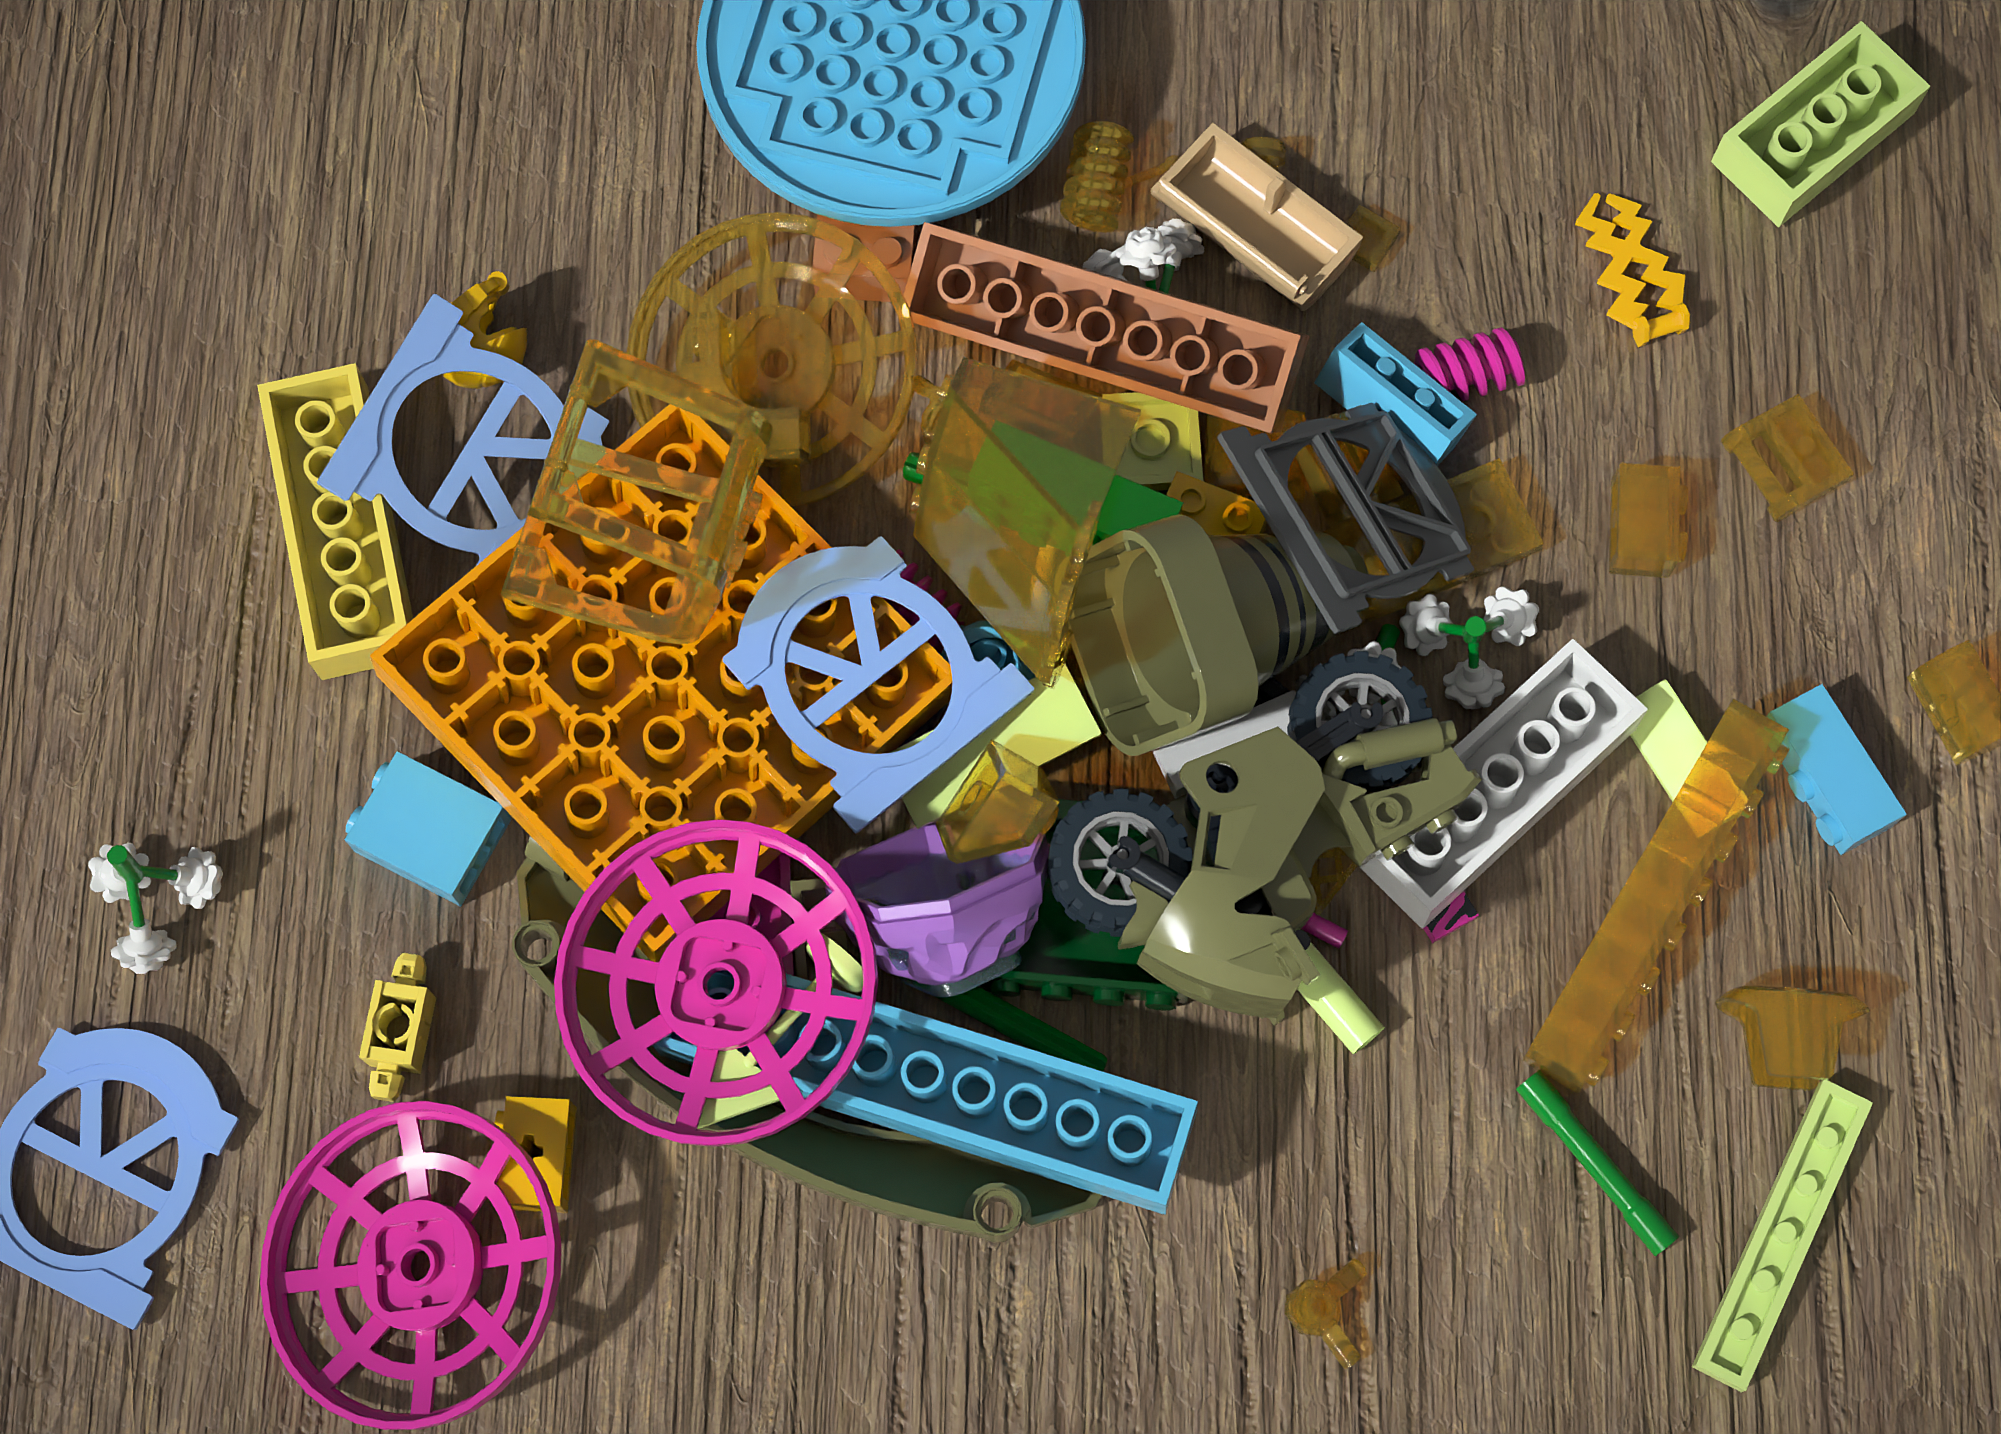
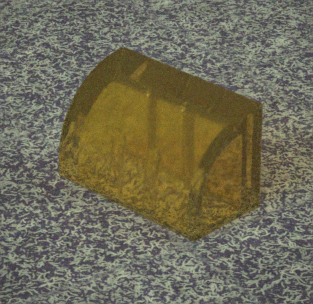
[1907,640,2001,766]

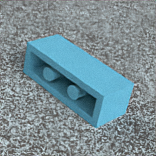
[1314,322,1477,466]
[1758,684,1907,855]

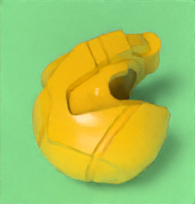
[443,271,527,389]

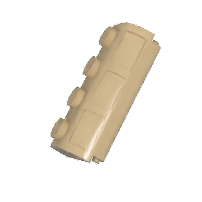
[1151,123,1363,311]

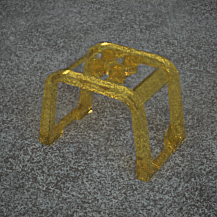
[501,339,773,644]

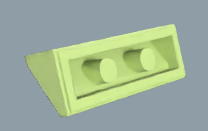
[1630,679,1748,840]

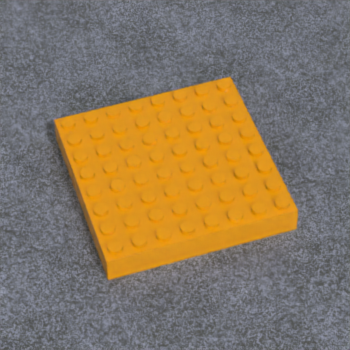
[370,396,952,962]

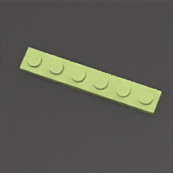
[1692,1079,1873,1392]

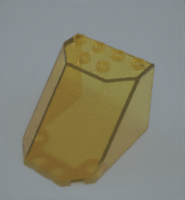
[909,357,1141,690]

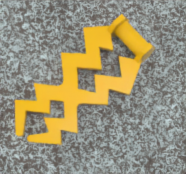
[1575,193,1690,348]

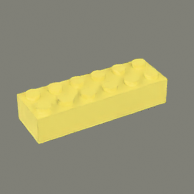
[257,363,413,680]

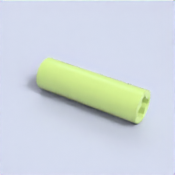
[1297,942,1385,1054]

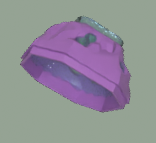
[824,815,1050,997]

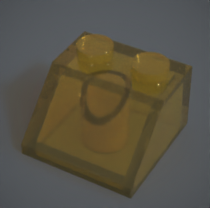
[935,739,1059,864]

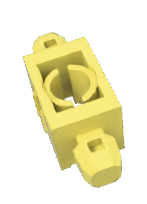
[359,953,436,1102]

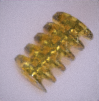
[1060,121,1134,233]

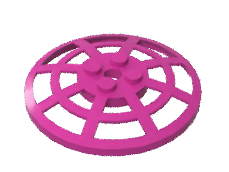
[554,820,878,1147]
[260,1101,562,1430]

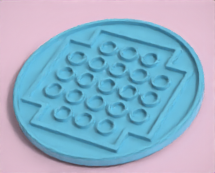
[697,0,1086,227]

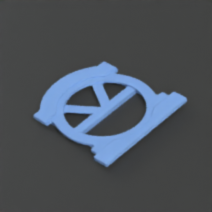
[317,294,609,566]
[723,536,1034,833]
[0,1028,239,1330]

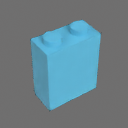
[344,751,512,907]

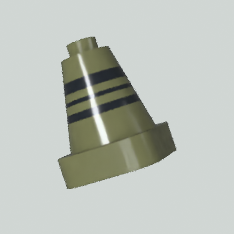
[1057,514,1368,756]

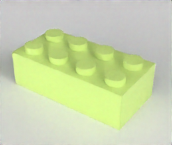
[1711,21,1931,227]

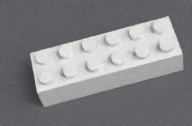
[1360,639,1648,929]

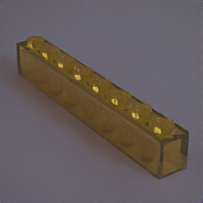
[1522,699,1790,1093]

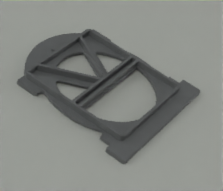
[1217,403,1474,634]

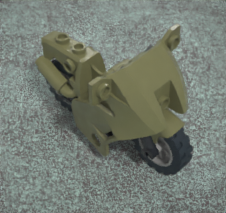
[1047,651,1482,1026]

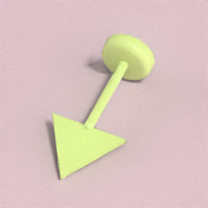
[697,933,863,1129]

